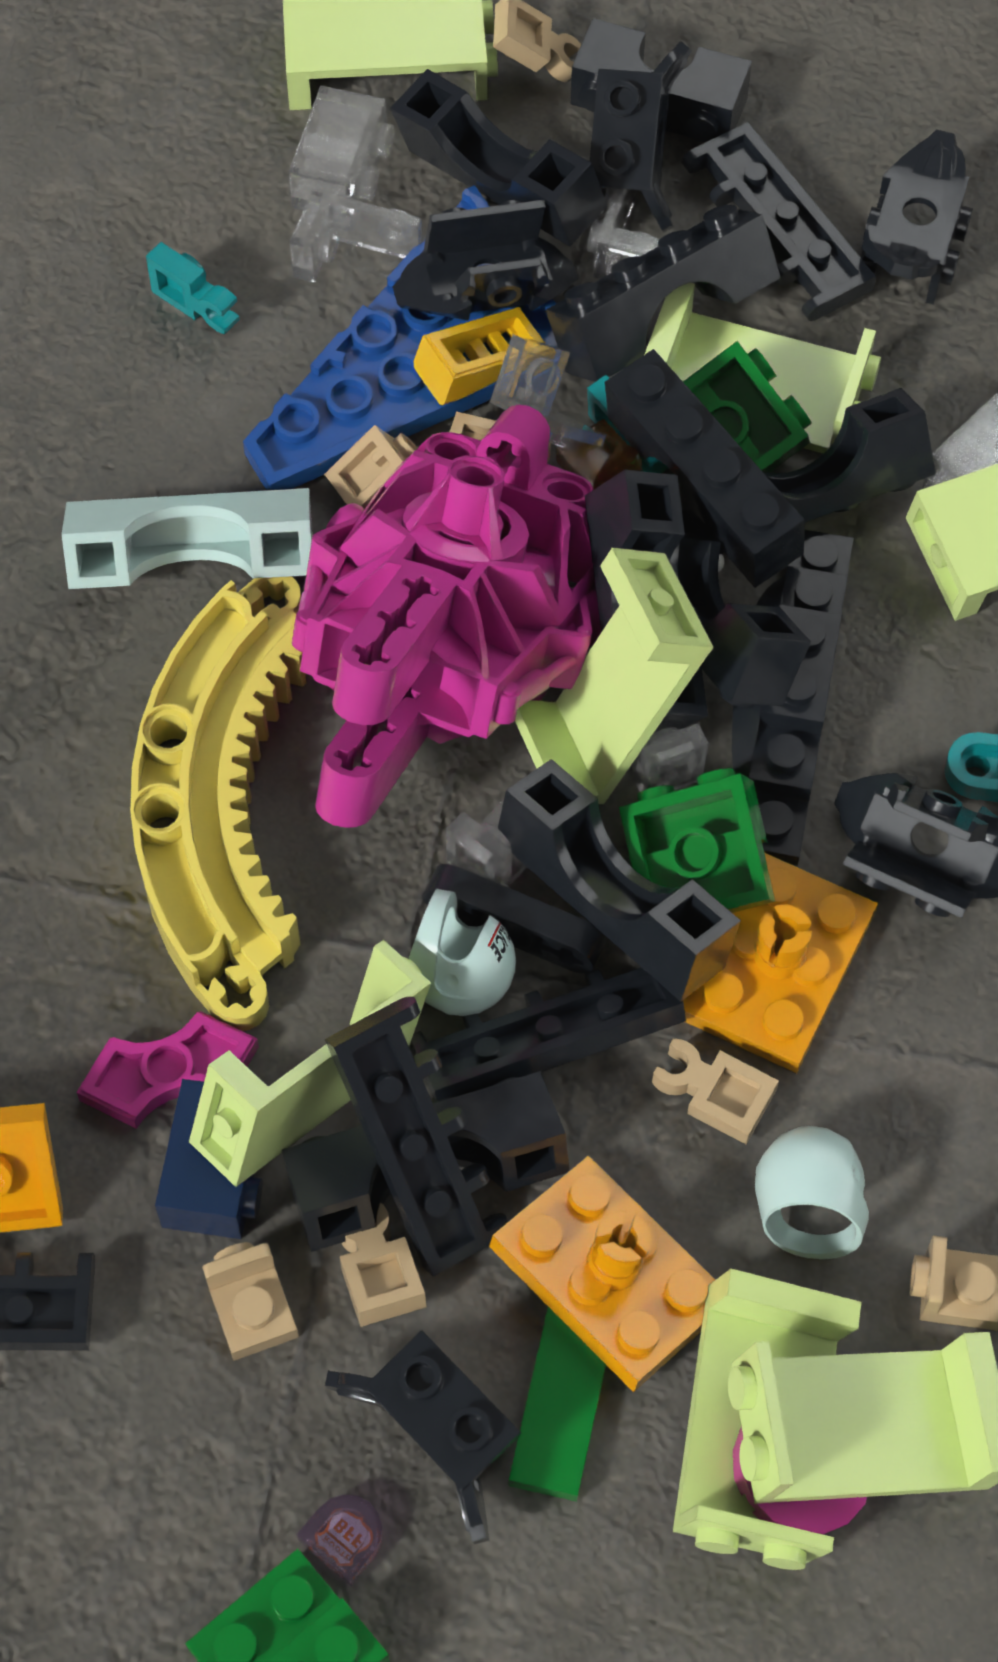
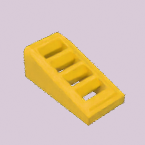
[413,307,550,405]

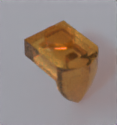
[556,419,643,489]

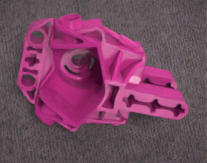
[292,404,601,828]

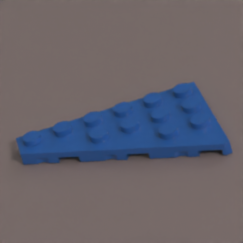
[243,185,564,491]

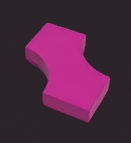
[76,1011,259,1129]

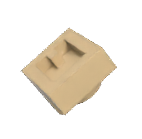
[324,425,418,508]
[910,1235,998,1331]
[202,1242,299,1361]

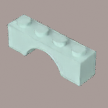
[62,488,313,589]

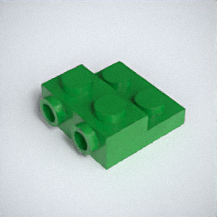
[683,341,812,473]
[619,768,775,913]
[185,1548,390,1662]

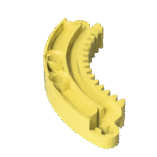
[130,576,307,1031]

